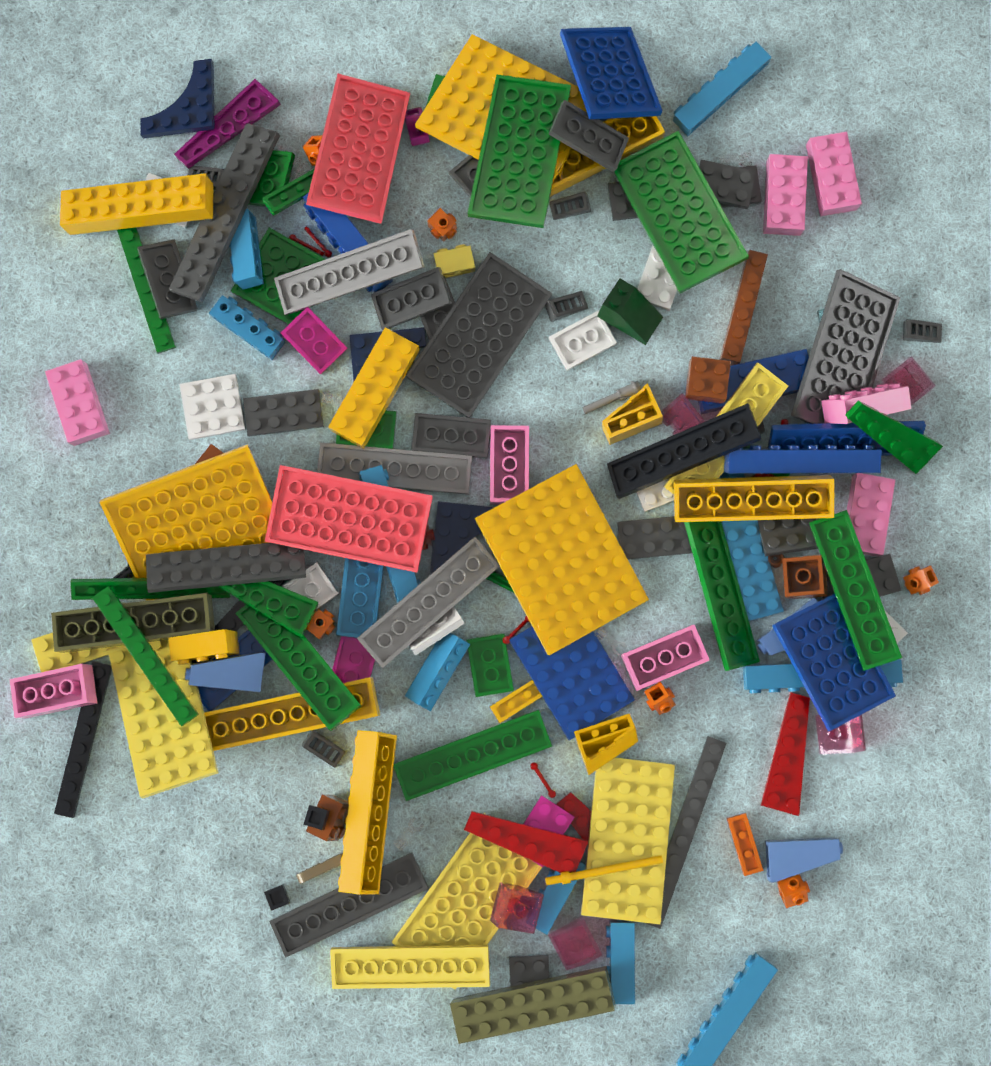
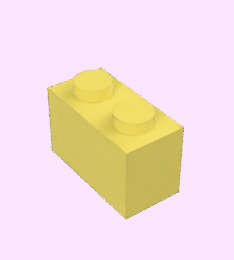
[433,244,475,278]

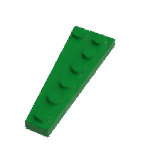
[845,400,943,474]
[218,581,318,637]

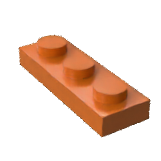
[726,813,763,876]

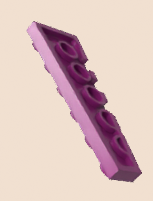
[174,79,281,169]

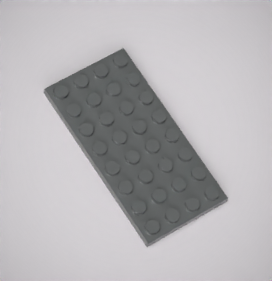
[406,252,553,418]
[791,269,901,424]

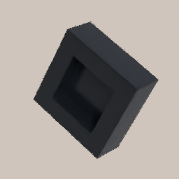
[303,805,330,830]
[264,884,290,911]

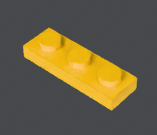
[490,680,542,723]

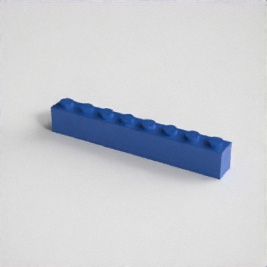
[724,445,882,474]

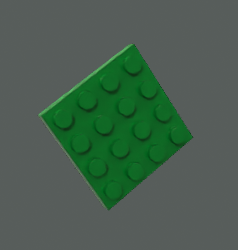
[231,227,326,325]

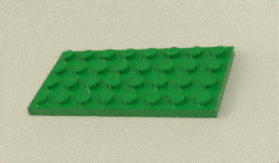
[467,74,571,228]
[614,130,749,294]

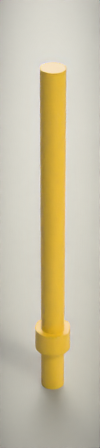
[545,855,663,885]

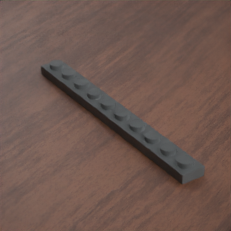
[646,736,726,929]

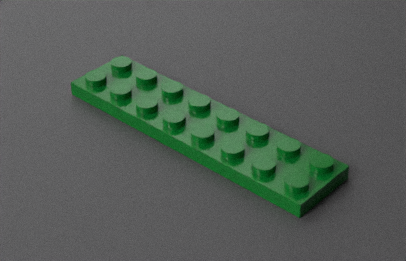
[809,510,902,671]
[684,521,760,671]
[236,604,361,731]
[393,710,552,801]

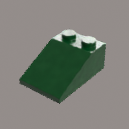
[597,278,663,345]

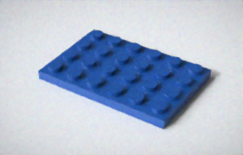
[560,27,663,119]
[772,594,896,731]
[509,626,635,740]

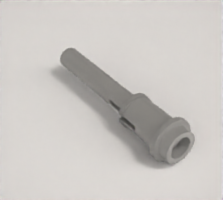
[582,381,641,414]

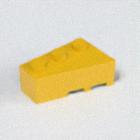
[602,383,663,445]
[168,629,240,665]
[574,713,638,775]

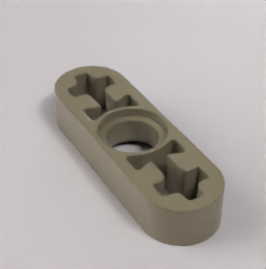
[296,852,343,884]

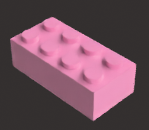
[806,132,862,217]
[763,154,808,236]
[45,359,110,446]
[821,383,911,424]
[490,425,529,505]
[847,473,896,557]
[621,624,710,691]
[10,664,98,719]

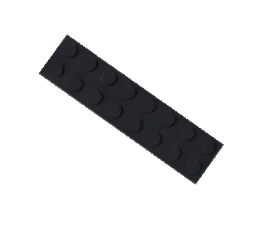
[607,403,762,499]

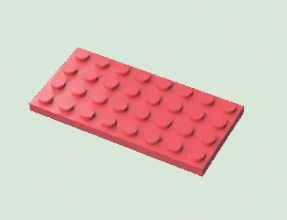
[306,73,410,224]
[265,465,433,573]

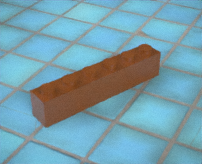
[719,250,768,366]

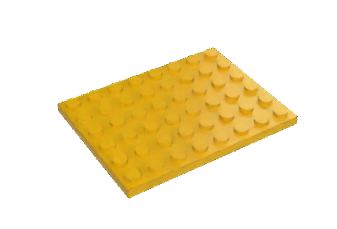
[415,34,587,181]
[99,444,272,601]
[474,464,649,655]

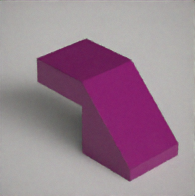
[405,107,430,146]

